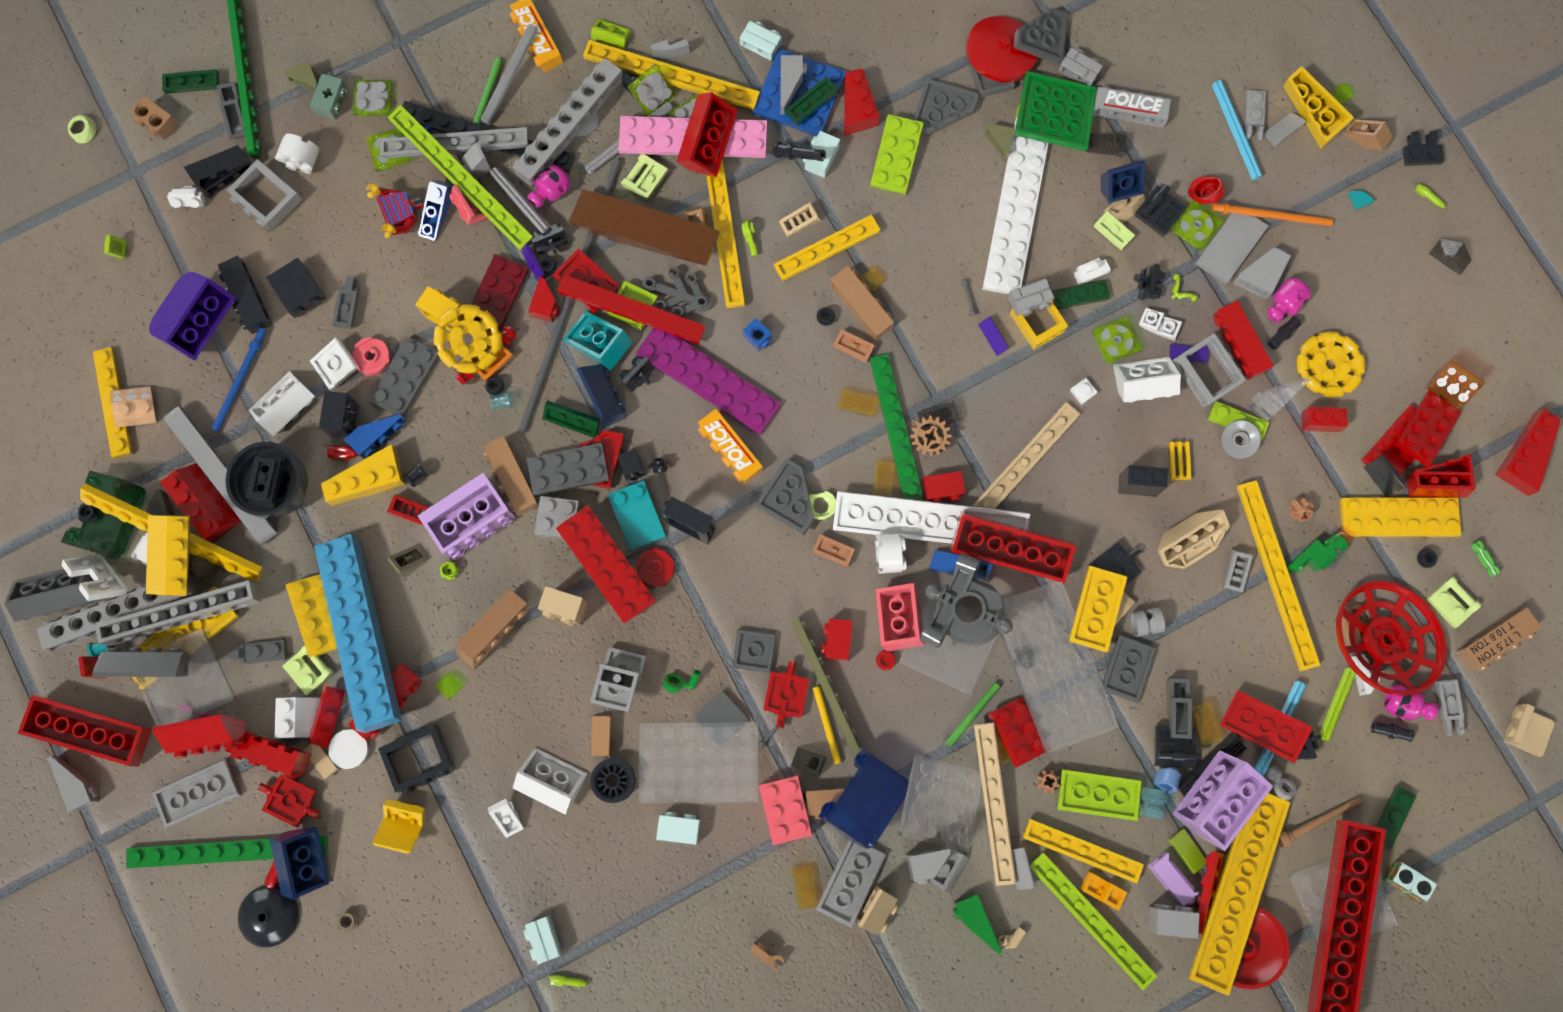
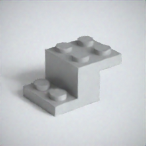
[590,647,647,712]

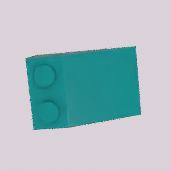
[563,311,633,371]
[608,480,666,551]

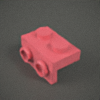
[450,185,487,225]

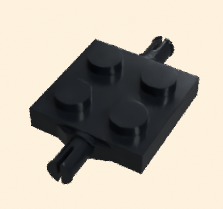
[1086,542,1142,585]

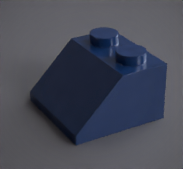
[1101,161,1145,203]

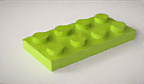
[870,114,924,195]
[1057,769,1142,821]

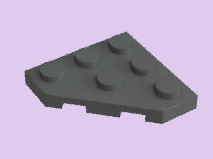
[1013,8,1068,65]
[914,79,979,135]
[755,458,815,535]

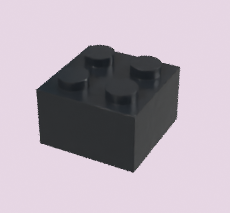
[319,391,360,438]

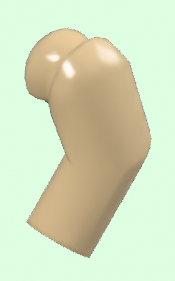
[998,927,1027,949]

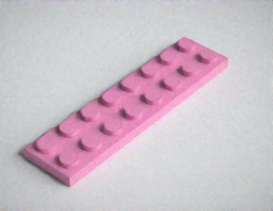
[618,116,767,158]

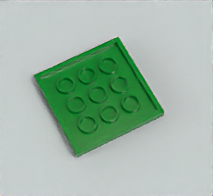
[1014,71,1097,152]

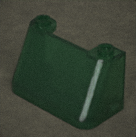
[61,470,146,559]

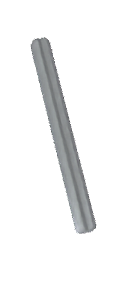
[481,24,538,125]
[584,102,673,174]

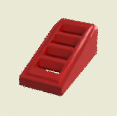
[387,494,430,526]
[78,656,108,680]

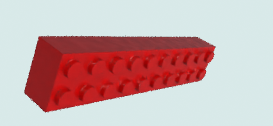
[1307,820,1386,1012]

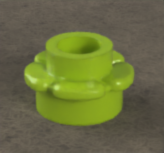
[440,561,459,580]

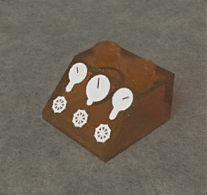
[1425,360,1486,409]

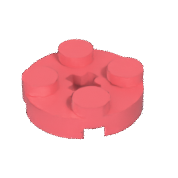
[351,337,391,376]

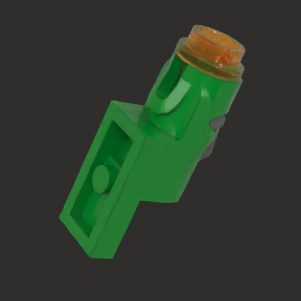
[1286,530,1352,573]

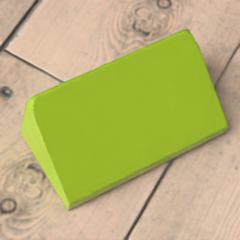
[591,19,632,50]
[1167,828,1206,874]

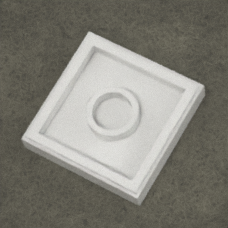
[310,337,359,390]

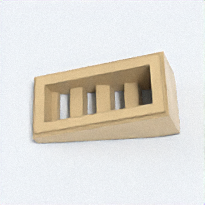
[779,202,821,237]

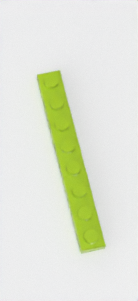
[1029,852,1157,990]

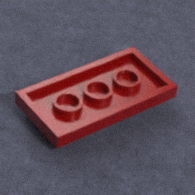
[1395,390,1461,467]
[1361,405,1416,476]
[1220,690,1313,763]

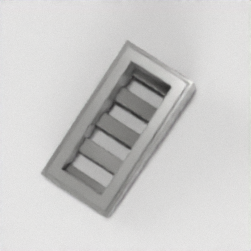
[1223,549,1253,592]

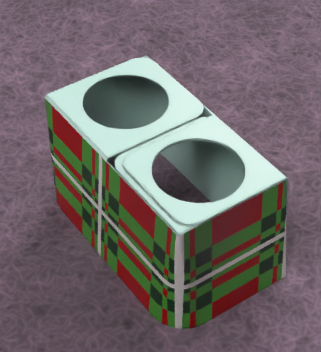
[1383,862,1437,902]

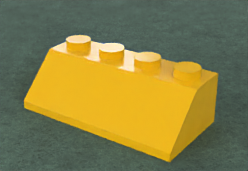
[146,515,190,596]

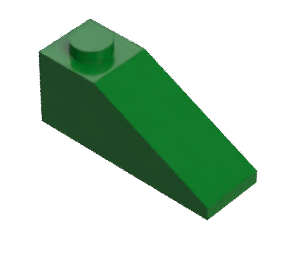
[952,893,1002,954]

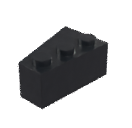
[184,145,252,199]

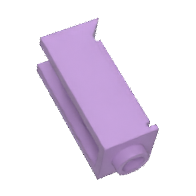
[1148,852,1199,906]

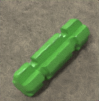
[1471,540,1501,577]

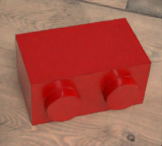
[1301,407,1348,432]
[922,471,966,503]
[822,618,853,662]

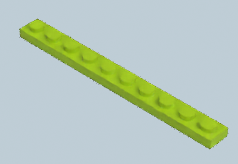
[387,105,533,250]

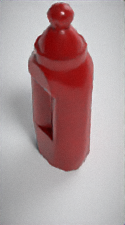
[327,445,359,460]
[264,861,278,888]

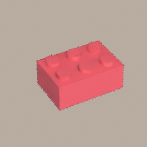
[876,583,925,651]
[759,776,812,845]

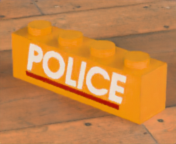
[509,0,563,72]
[698,409,763,485]

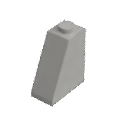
[1233,247,1291,299]

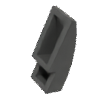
[216,82,245,139]
[1167,678,1192,739]

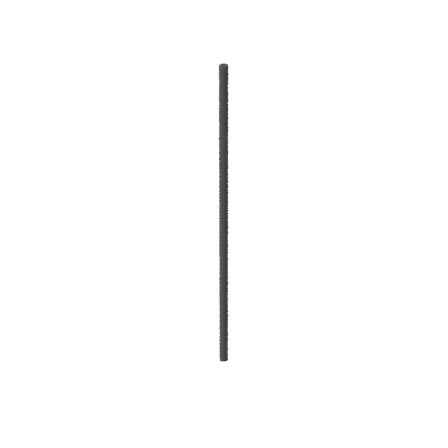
[519,158,621,433]

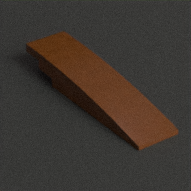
[569,189,720,266]

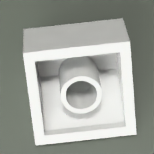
[275,697,320,739]

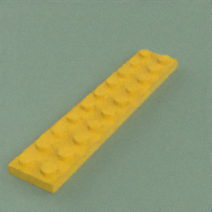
[1188,793,1290,996]

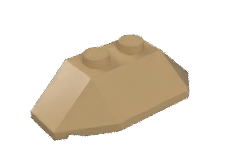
[1157,509,1230,569]

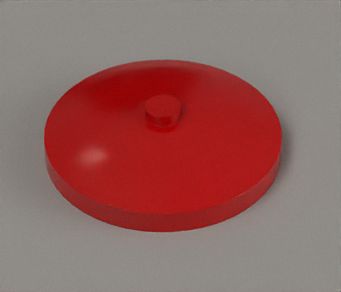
[966,16,1037,83]
[1232,907,1290,990]

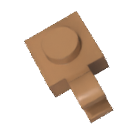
[749,942,785,972]

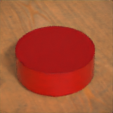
[876,651,896,671]

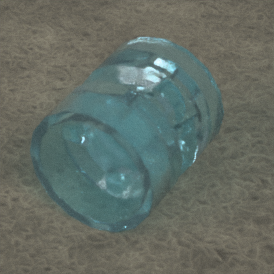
[1138,788,1168,820]

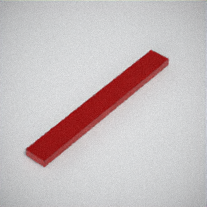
[557,274,705,344]

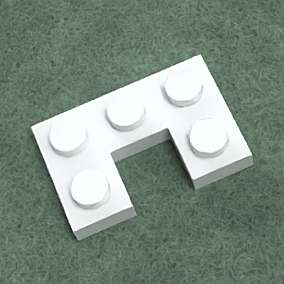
[61,554,128,601]

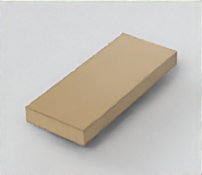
[303,744,338,780]

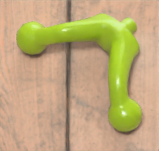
[1171,274,1198,302]

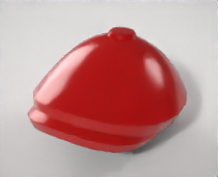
[1187,177,1226,204]

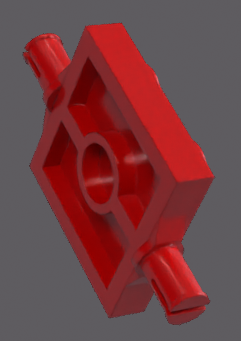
[763,661,809,729]
[257,774,321,828]

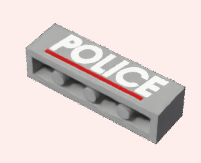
[1093,87,1171,127]

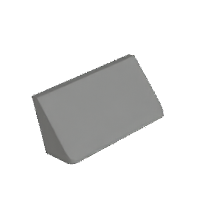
[1263,112,1307,147]
[930,846,969,893]
[1012,847,1035,890]

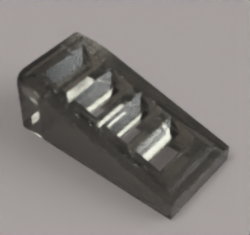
[1086,134,1126,157]
[917,401,960,428]

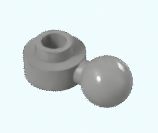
[1266,765,1297,800]

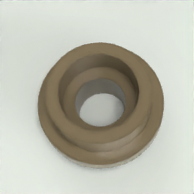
[338,910,358,931]

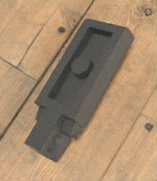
[332,276,359,329]
[229,640,287,664]

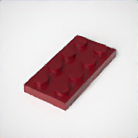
[471,254,529,332]

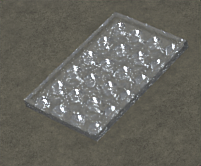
[639,722,759,804]

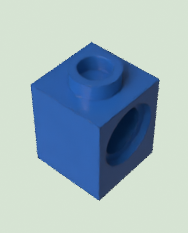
[742,318,772,351]

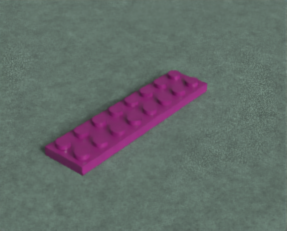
[636,328,781,436]

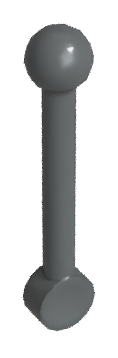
[961,279,978,316]
[758,717,788,748]

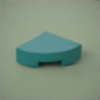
[1347,191,1374,210]

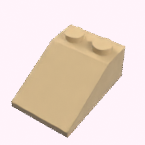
[856,886,899,935]

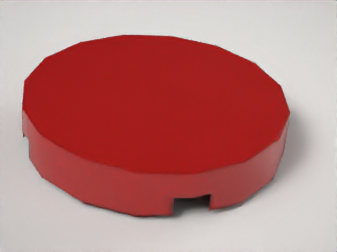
[636,548,675,587]

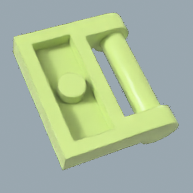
[621,154,668,200]
[1426,576,1482,628]
[282,646,334,696]

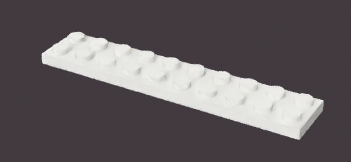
[982,117,1048,294]
[833,491,1030,543]

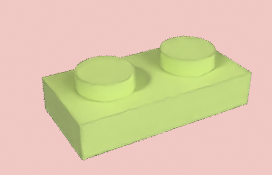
[1094,211,1135,250]

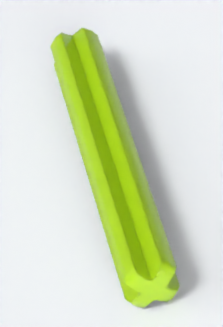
[1319,667,1356,741]

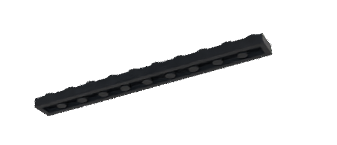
[402,101,575,173]

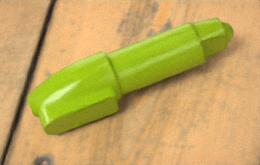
[1414,184,1445,209]
[550,975,588,987]

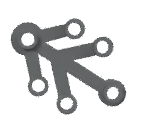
[642,267,711,317]

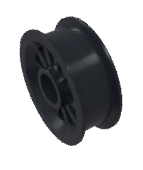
[590,759,636,803]

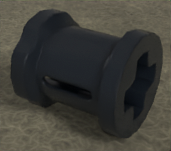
[403,463,429,487]

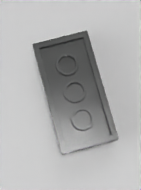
[369,336,439,418]
[527,443,609,497]

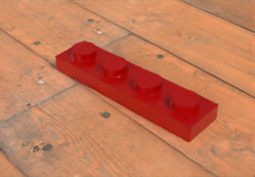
[1197,851,1224,935]

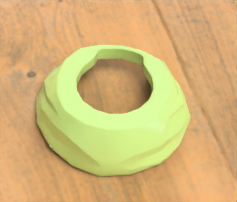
[68,115,97,143]
[809,491,836,520]

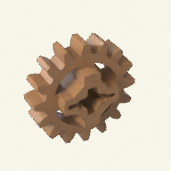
[910,414,952,456]

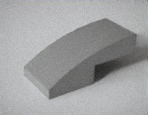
[650,39,690,59]

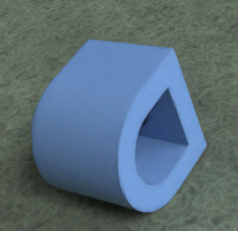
[1153,767,1182,794]

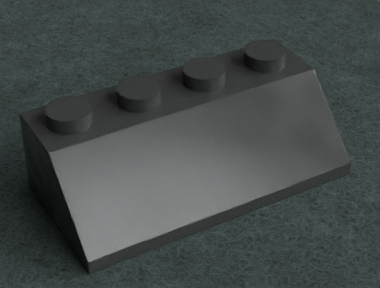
[4,569,93,622]
[92,648,189,677]

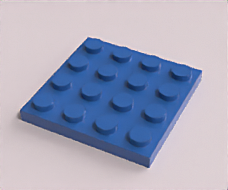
[753,48,846,136]

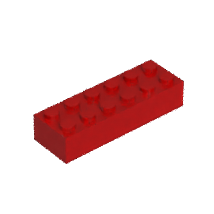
[556,505,656,623]
[950,511,1076,583]
[18,695,152,767]

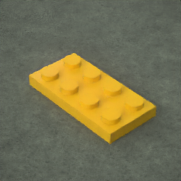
[1068,566,1127,653]
[285,574,338,658]

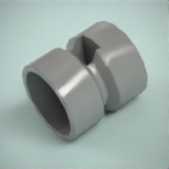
[1130,607,1165,637]

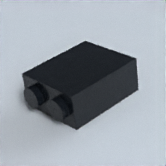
[266,257,326,318]
[1118,465,1168,497]

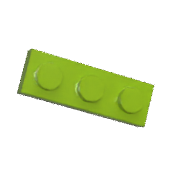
[1207,401,1269,441]

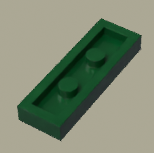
[162,69,219,94]
[785,77,838,126]
[1051,280,1110,310]
[542,400,601,438]
[1376,786,1417,849]

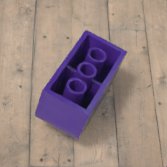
[149,272,236,361]

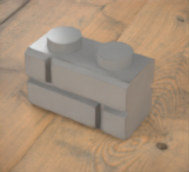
[1058,48,1103,86]
[1008,279,1054,317]

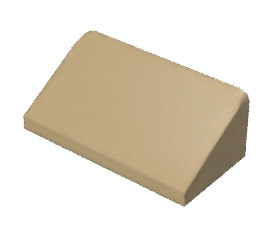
[1104,194,1145,224]

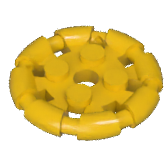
[434,304,502,373]
[1296,331,1366,397]

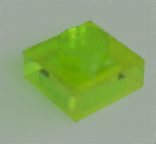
[435,672,463,700]

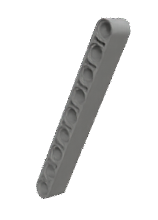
[163,405,278,545]

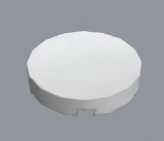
[328,729,369,769]

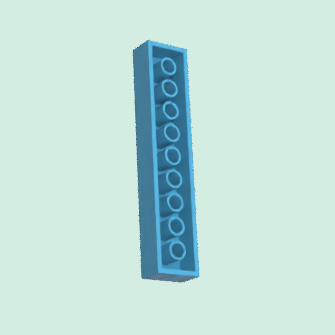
[314,534,402,733]

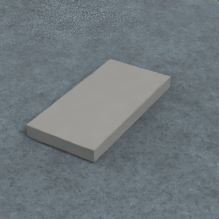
[1195,205,1268,285]
[151,759,241,829]
[815,836,886,928]

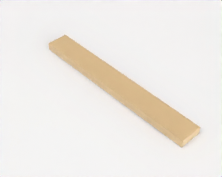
[972,402,1081,509]
[974,722,1017,886]

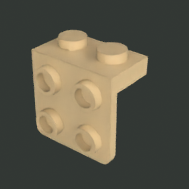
[1503,704,1555,757]

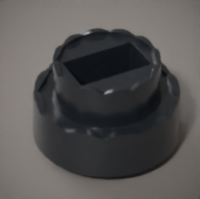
[225,441,308,519]

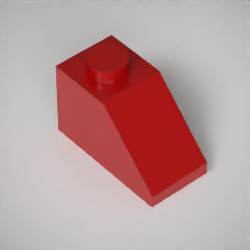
[528,277,559,323]

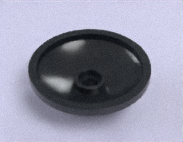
[238,886,299,947]

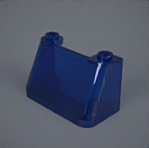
[818,749,912,849]

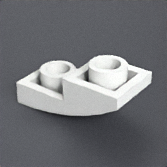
[1139,308,1182,341]

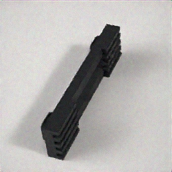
[1178,733,1247,797]

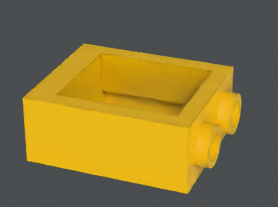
[1010,302,1068,350]

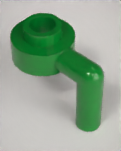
[663,669,701,693]

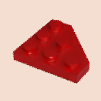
[576,430,625,490]

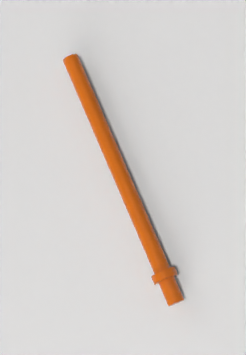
[1211,203,1333,226]

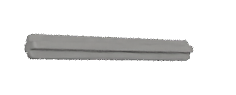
[490,167,550,234]

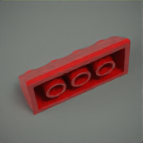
[676,92,738,177]
[160,463,241,544]
[153,714,246,759]

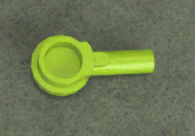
[741,219,758,256]

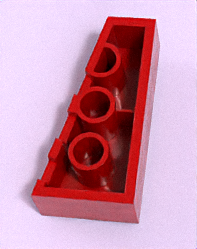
[1495,409,1561,496]
[225,731,312,779]

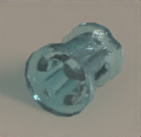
[489,392,512,412]

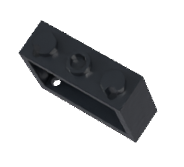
[662,496,716,545]
[378,724,455,795]

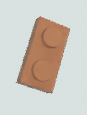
[833,329,875,363]
[812,534,855,568]

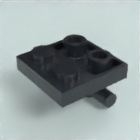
[1134,185,1187,237]
[1154,726,1200,768]

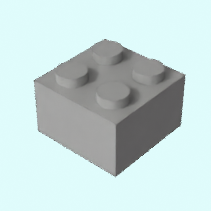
[534,496,582,541]
[1147,903,1199,939]

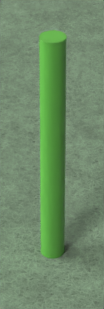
[473,58,502,124]
[945,682,1000,747]

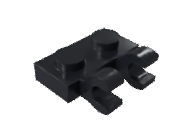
[1403,131,1444,166]

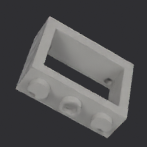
[226,159,302,231]
[1172,333,1246,407]

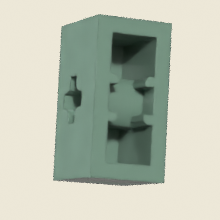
[310,74,348,120]

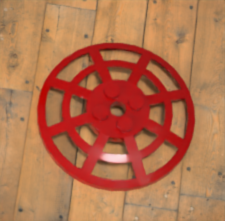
[1336,581,1447,696]

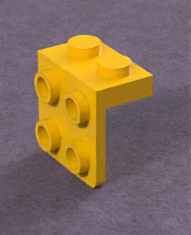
[373,799,425,854]

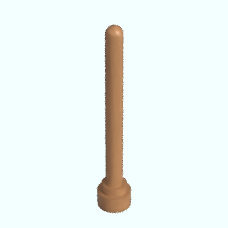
[1278,797,1363,849]

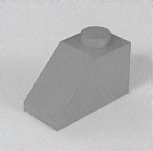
[462,142,491,180]

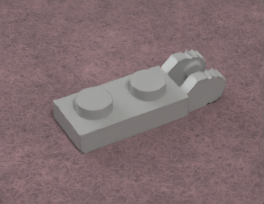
[1244,90,1266,140]
[1435,679,1465,737]

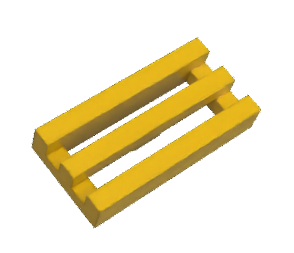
[1169,442,1191,480]

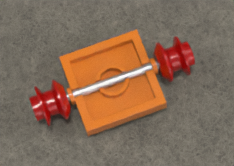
[455,325,517,385]

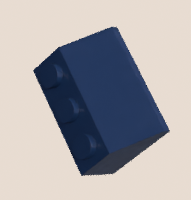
[577,364,626,428]
[269,827,329,899]

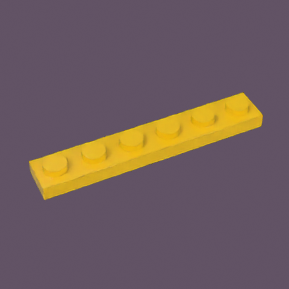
[774,214,880,282]
[93,347,133,459]
[1022,819,1144,884]

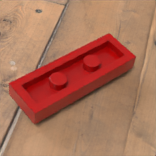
[308,685,345,748]

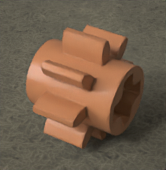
[1289,498,1314,522]
[1036,770,1060,794]

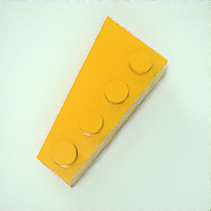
[1283,66,1354,149]
[321,445,406,506]

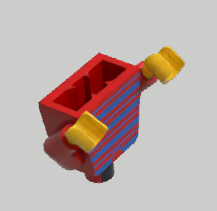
[366,183,424,238]

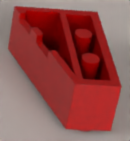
[844,68,880,136]
[1406,454,1476,498]

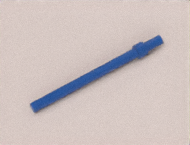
[211,328,267,432]

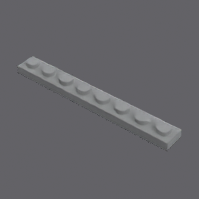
[380,127,529,159]

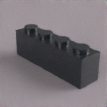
[218,255,273,334]

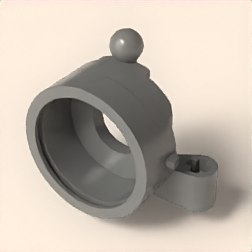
[920,553,1013,648]

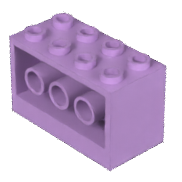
[418,472,515,560]
[1172,750,1273,851]

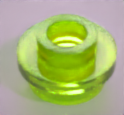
[1334,84,1353,102]

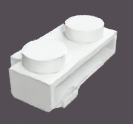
[167,186,206,208]
[1074,258,1111,285]

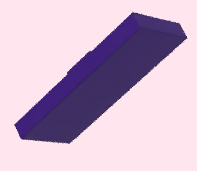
[521,244,545,281]
[978,316,1010,356]
[1169,344,1208,363]

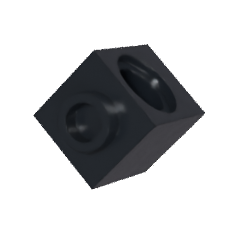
[617,449,644,481]

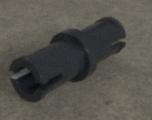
[1267,316,1301,350]
[1371,721,1415,742]

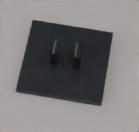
[1363,455,1408,498]

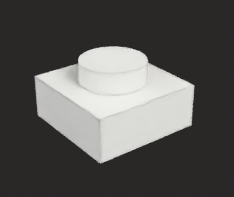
[1070,378,1098,405]

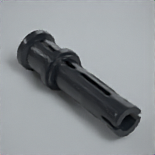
[773,141,826,162]

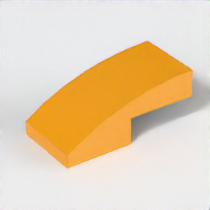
[1079,871,1127,911]

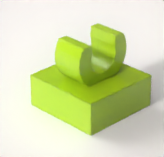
[103,235,127,259]

